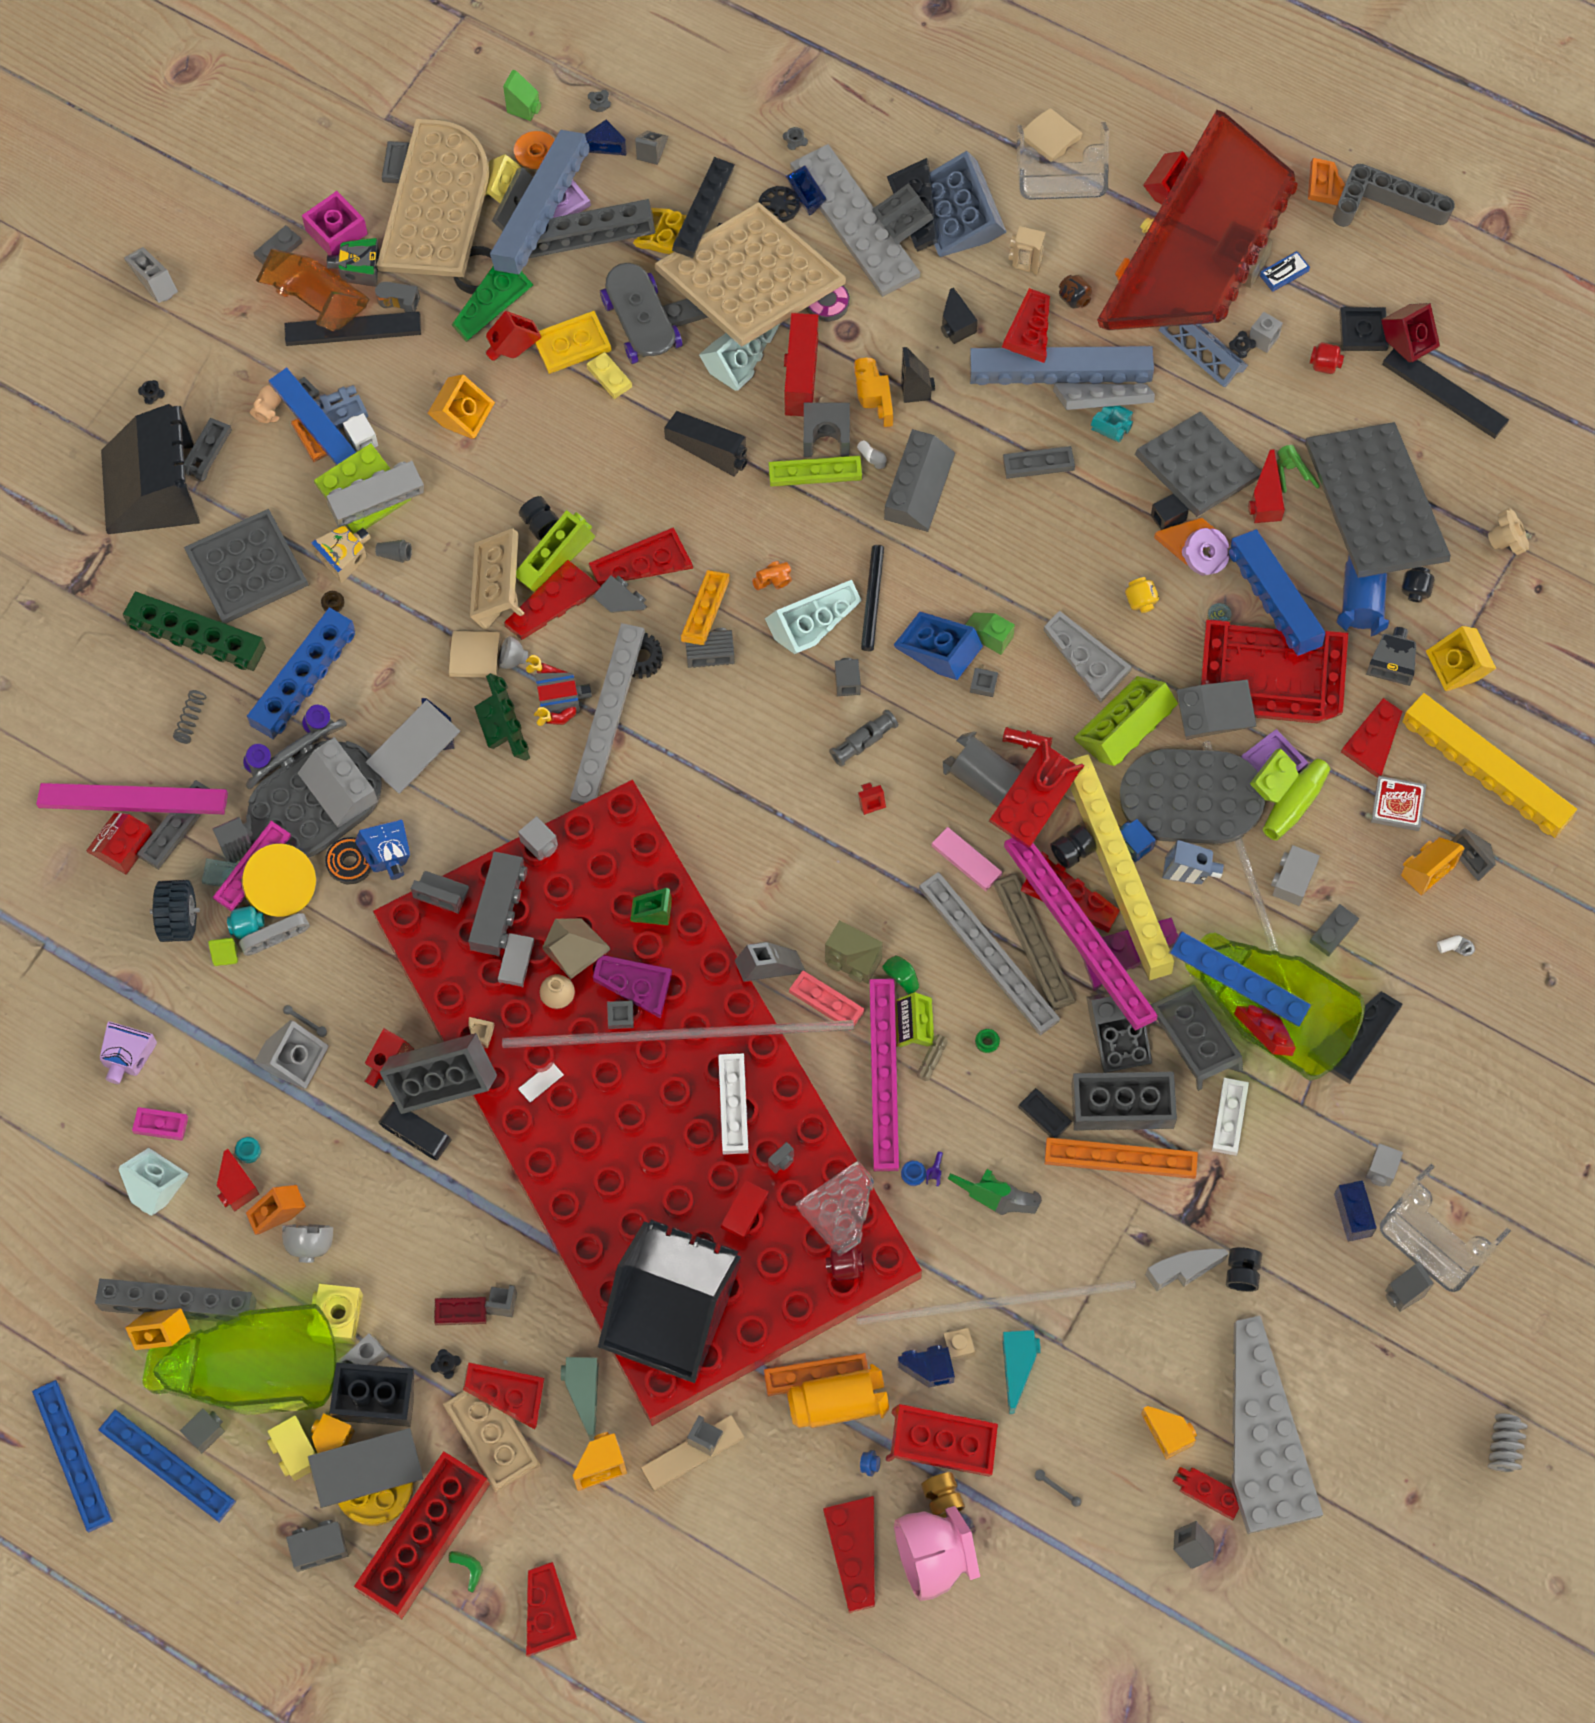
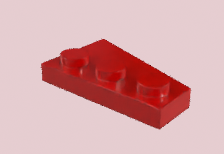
[1234,1005,1296,1056]

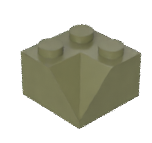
[825,920,883,984]

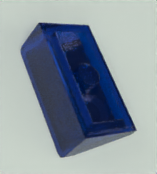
[786,165,827,216]

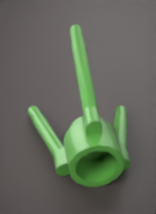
[1277,445,1320,493]

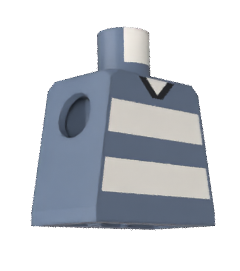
[1162,840,1224,885]

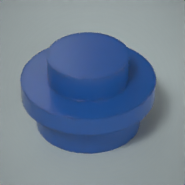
[901,1161,926,1186]
[860,1450,880,1477]

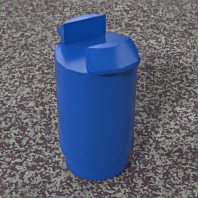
[1337,554,1389,637]

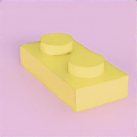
[587,352,632,399]

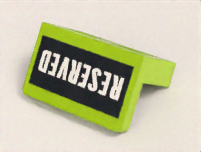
[895,992,934,1047]

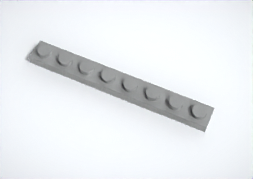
[570,623,645,804]
[919,872,1060,1035]

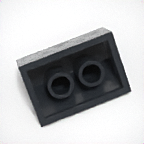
[329,1363,414,1427]

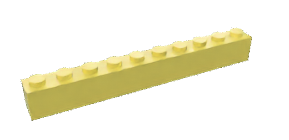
[1070,754,1174,981]

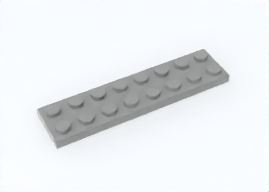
[790,144,920,297]

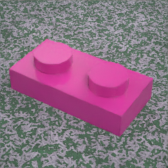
[132,1107,188,1141]

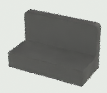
[411,871,469,914]

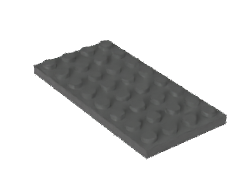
[1305,422,1451,578]

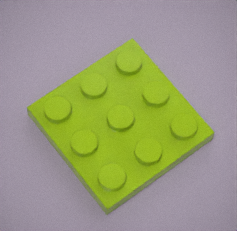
[314,443,411,534]

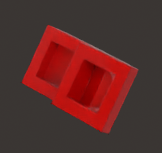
[721,1181,769,1239]

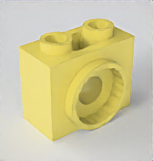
[308,1284,363,1344]

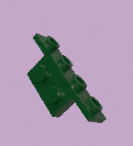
[474,673,530,761]

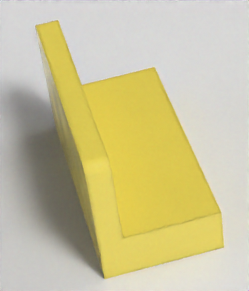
[485,154,521,203]

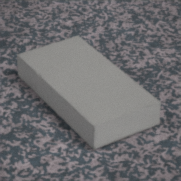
[498,933,534,987]

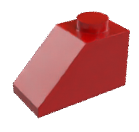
[216,1149,260,1212]

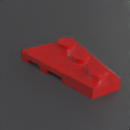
[1341,698,1403,778]
[463,1362,544,1430]
[526,1562,578,1657]

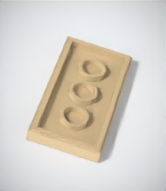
[443,1391,540,1493]

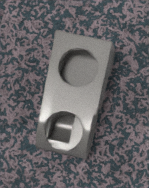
[338,1333,389,1365]

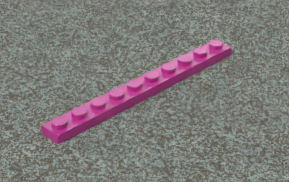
[1004,838,1158,1031]

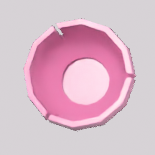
[894,1506,980,1601]

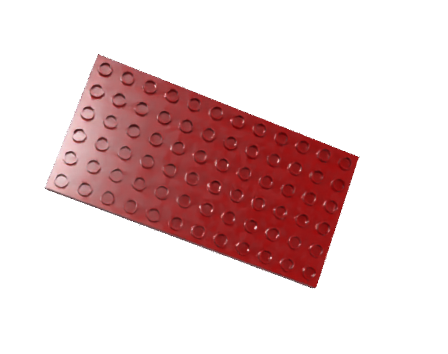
[373,779,922,1426]

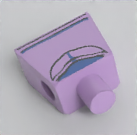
[100,1021,157,1084]

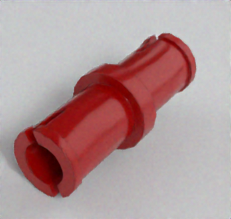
[1002,727,1053,749]

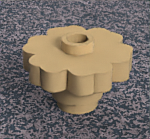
[1488,508,1529,555]

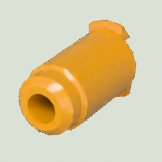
[787,1364,889,1428]

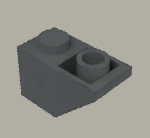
[593,576,647,613]

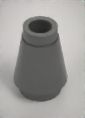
[375,540,412,563]

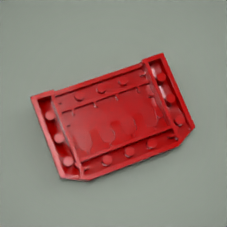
[1200,619,1348,724]

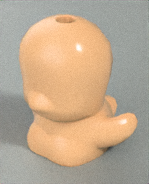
[250,385,282,423]

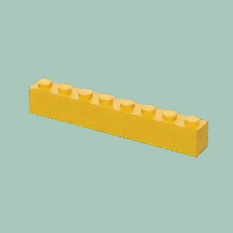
[1402,693,1577,838]

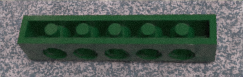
[123,591,266,671]

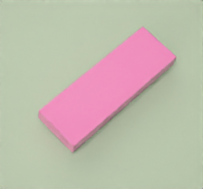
[931,827,1002,892]

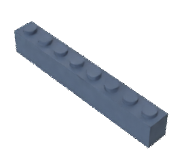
[490,130,589,274]
[970,346,1154,385]

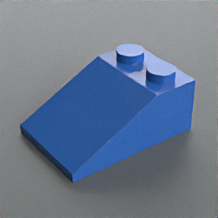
[894,612,983,680]

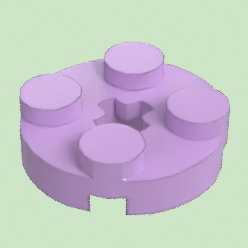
[1182,528,1229,576]

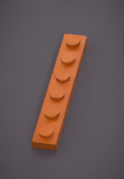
[1044,1137,1198,1179]

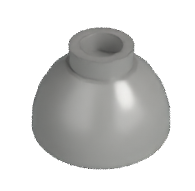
[499,636,528,669]

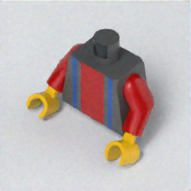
[526,655,592,726]

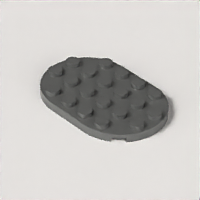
[246,740,382,858]
[1120,749,1265,844]

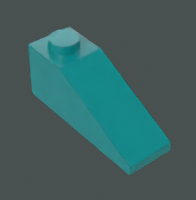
[1002,1330,1041,1414]

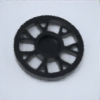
[758,186,800,223]

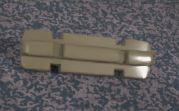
[917,1034,948,1081]

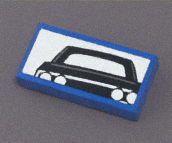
[1260,251,1310,292]

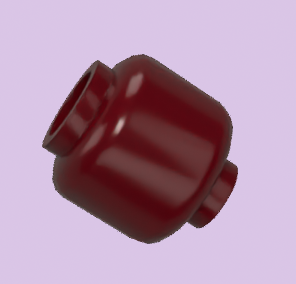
[826,1245,864,1281]

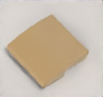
[1019,108,1083,162]
[449,631,500,678]

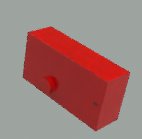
[784,313,819,417]

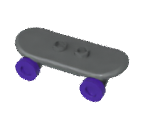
[600,263,683,365]
[243,704,347,789]

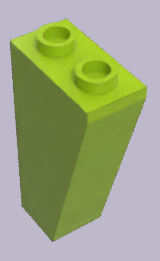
[516,510,596,592]

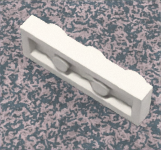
[1212,1078,1249,1156]

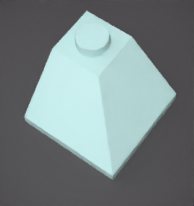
[119,1148,188,1216]

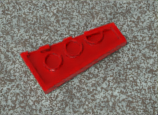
[589,527,693,586]
[1021,851,1120,933]

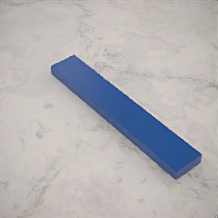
[268,367,356,465]
[32,1380,113,1533]
[98,1409,236,1523]

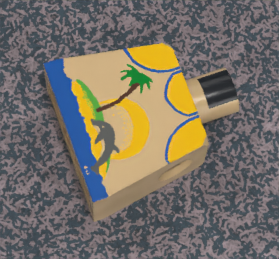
[311,526,371,583]

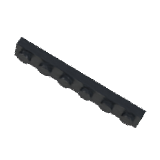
[672,157,735,258]

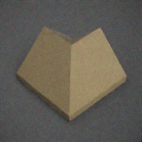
[542,919,610,979]

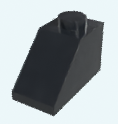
[941,287,978,344]

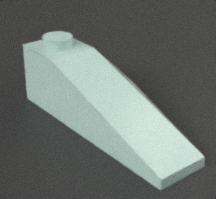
[699,324,780,391]
[765,580,862,654]

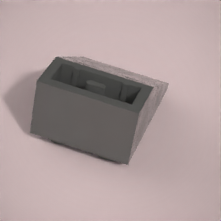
[1086,992,1152,1073]

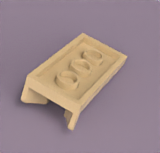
[470,528,524,629]

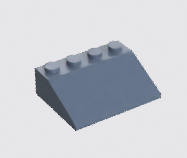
[930,151,1006,257]

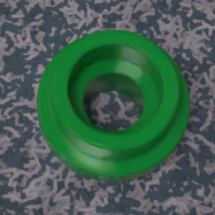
[975,1029,1000,1053]

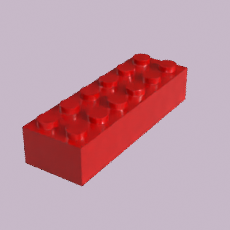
[354,1451,490,1620]

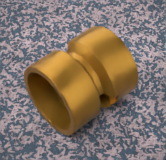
[921,1472,965,1518]

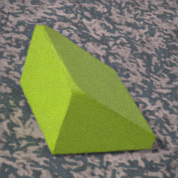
[208,938,238,966]

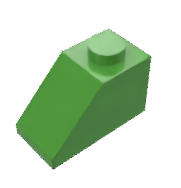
[503,70,541,121]
[965,613,1015,655]

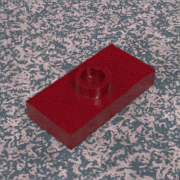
[434,1297,487,1326]

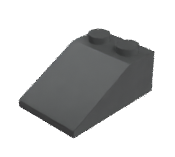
[1177,680,1257,740]

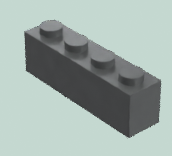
[468,852,527,956]

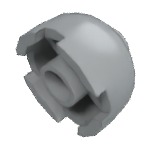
[282,1224,333,1263]

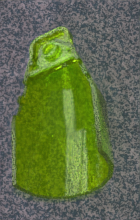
[1185,933,1365,1081]
[143,1304,337,1415]

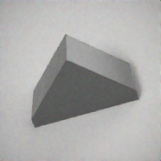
[635,130,668,165]

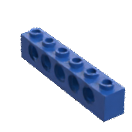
[247,607,355,740]

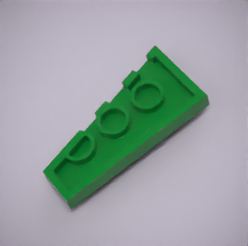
[452,266,533,342]

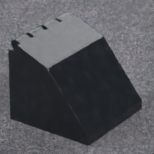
[101,404,200,535]
[598,1219,741,1383]

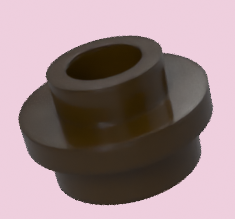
[321,590,345,612]

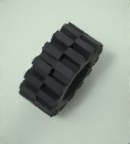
[632,633,663,679]

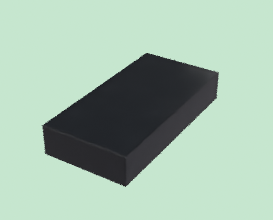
[1018,1088,1072,1138]

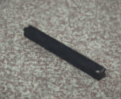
[861,545,884,652]

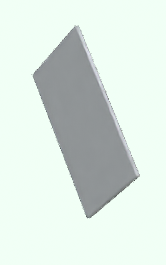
[366,700,461,794]

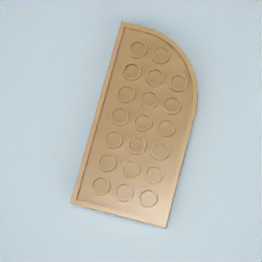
[376,119,489,277]

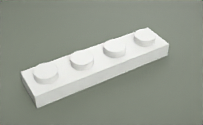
[719,1054,748,1154]

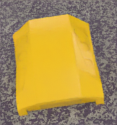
[633,208,687,254]

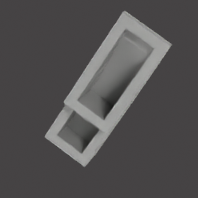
[1145,1249,1228,1291]

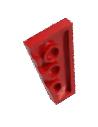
[1002,288,1050,363]
[504,560,601,640]
[823,1496,875,1613]

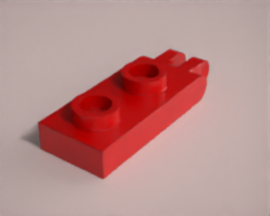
[1173,1467,1239,1521]

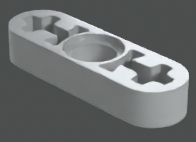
[239,913,310,956]

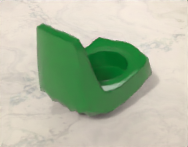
[882,955,919,995]
[448,1551,483,1593]

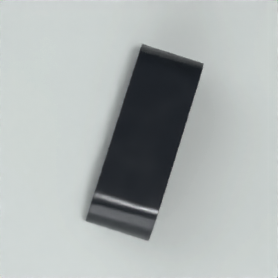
[378,1102,452,1161]

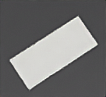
[518,1063,564,1102]

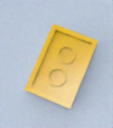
[534,311,612,374]

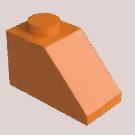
[246,1185,306,1235]

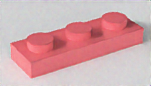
[789,970,865,1031]

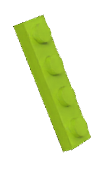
[769,456,862,487]

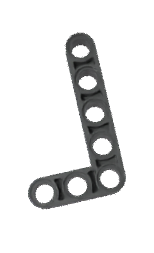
[1333,164,1455,227]

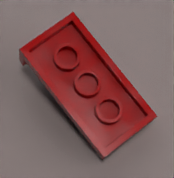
[989,738,1085,848]
[886,1404,998,1477]

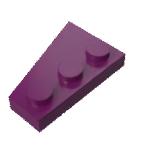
[593,955,672,1019]

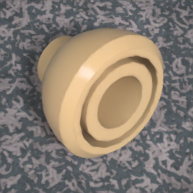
[540,974,575,1009]

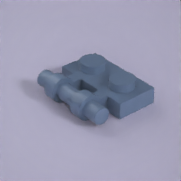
[315,385,368,429]

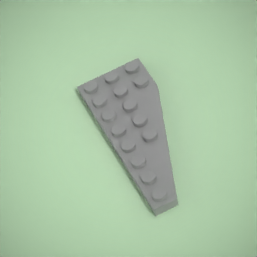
[1232,1316,1323,1534]

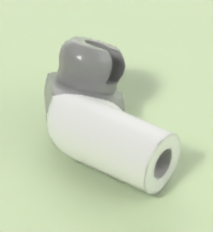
[857,441,887,469]
[1437,935,1475,956]

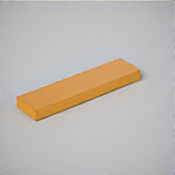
[681,570,730,645]

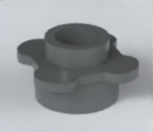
[588,90,611,112]
[783,127,808,150]

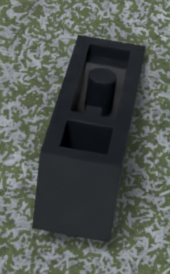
[901,347,935,403]

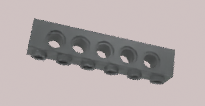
[528,199,656,259]
[95,1278,257,1325]

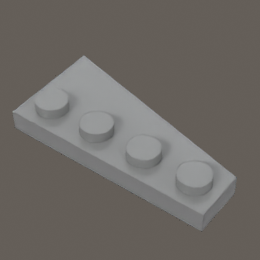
[1053,383,1155,410]

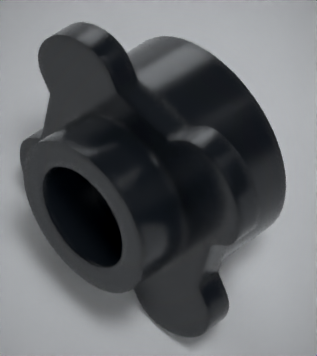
[1229,331,1256,358]
[138,380,165,405]
[431,1349,461,1379]

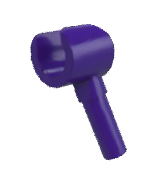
[926,1151,943,1187]

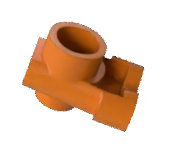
[752,561,792,591]

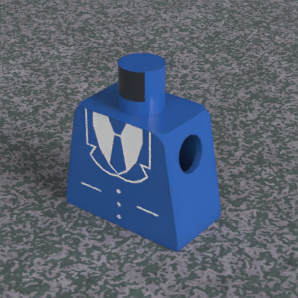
[355,820,410,880]

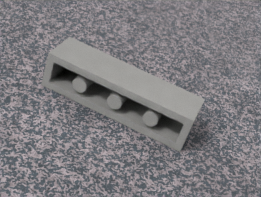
[326,461,424,528]

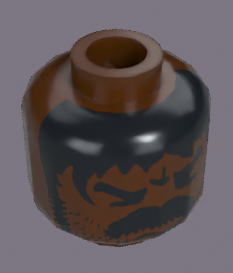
[1059,275,1092,309]

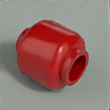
[1309,342,1344,374]

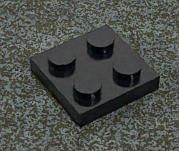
[1339,307,1389,351]

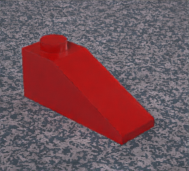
[1248,449,1285,523]

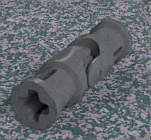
[829,709,898,767]

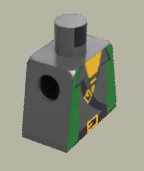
[327,238,380,287]

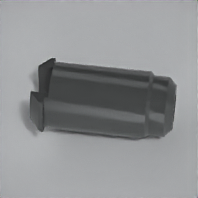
[943,731,1021,807]

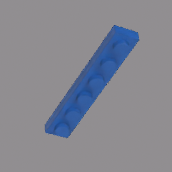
[1169,931,1311,1027]

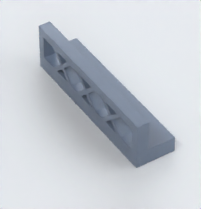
[1159,308,1248,387]

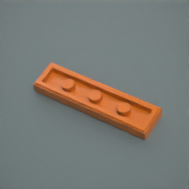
[764,1353,868,1396]

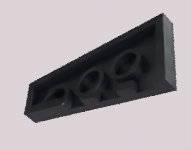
[887,158,938,252]
[1307,991,1403,1084]

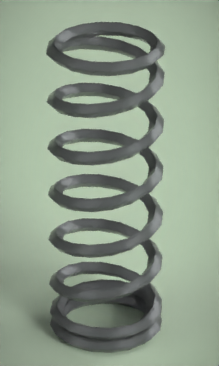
[173,690,207,744]

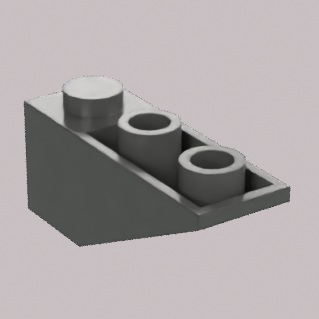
[735,942,806,982]

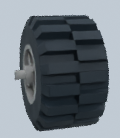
[150,880,200,942]

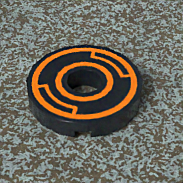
[325,837,371,885]

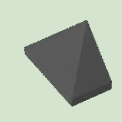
[1451,828,1496,881]

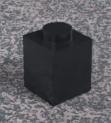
[1151,494,1189,530]

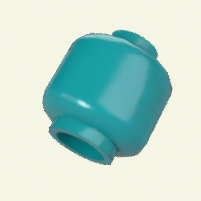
[227,906,265,940]

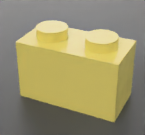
[267,1416,316,1481]

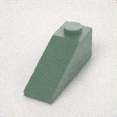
[561,1357,599,1441]

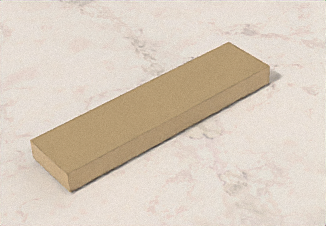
[641,1415,745,1492]

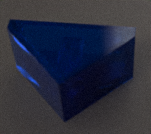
[585,119,627,156]

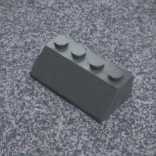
[884,429,955,532]

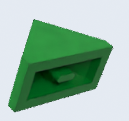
[630,888,672,925]

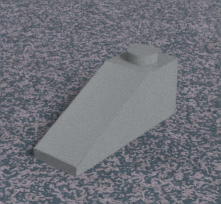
[124,247,178,303]

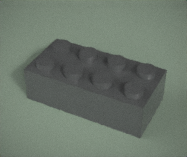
[380,1033,497,1114]
[1071,1072,1177,1131]

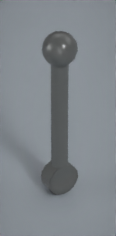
[283,1005,327,1037]
[1035,1470,1081,1507]

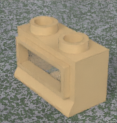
[1009,226,1046,275]

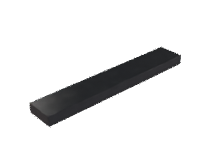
[284,311,421,346]
[1382,349,1509,439]

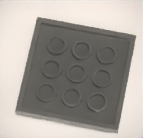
[1135,411,1262,517]
[184,509,309,624]

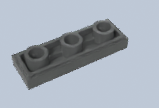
[492,167,533,231]

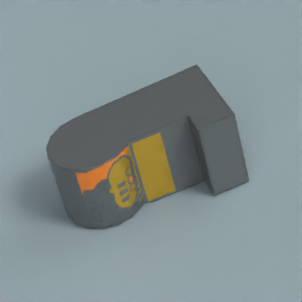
[375,282,420,313]

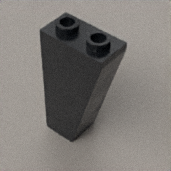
[664,411,748,477]

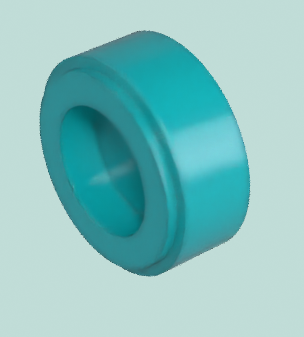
[235,1137,261,1164]

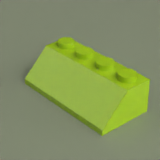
[1074,676,1178,766]

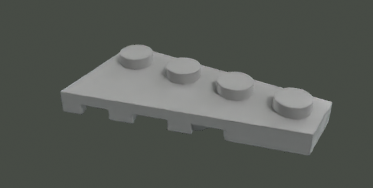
[1044,611,1132,703]

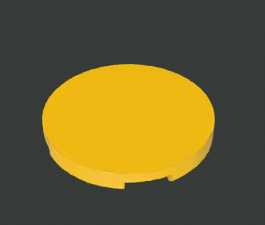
[242,844,316,917]
[338,1483,413,1526]

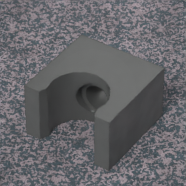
[803,403,850,457]

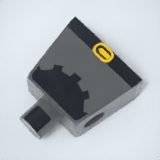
[1366,627,1416,686]

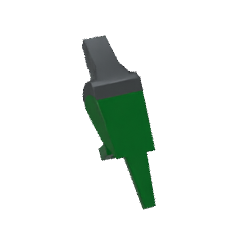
[948,1169,1042,1215]

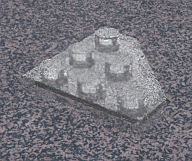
[796,1161,874,1257]

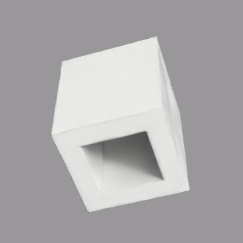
[343,413,378,452]

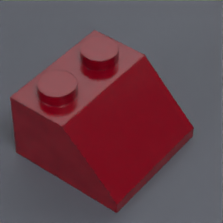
[1381,303,1440,362]

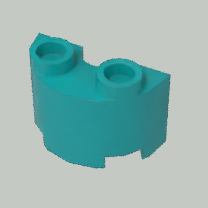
[1091,405,1133,443]

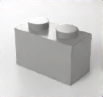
[1271,845,1320,906]

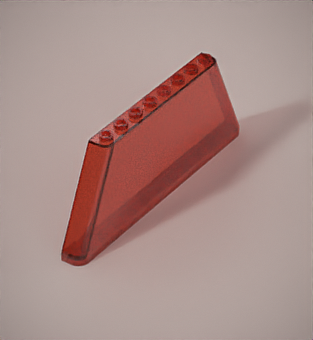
[1097,109,1298,331]

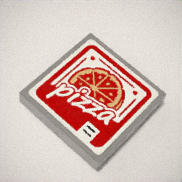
[1371,776,1426,831]

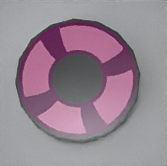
[806,285,850,322]

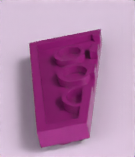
[1081,917,1178,991]

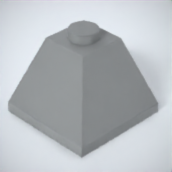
[254,1020,329,1089]

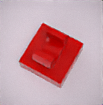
[858,782,886,815]

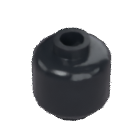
[1401,567,1435,603]

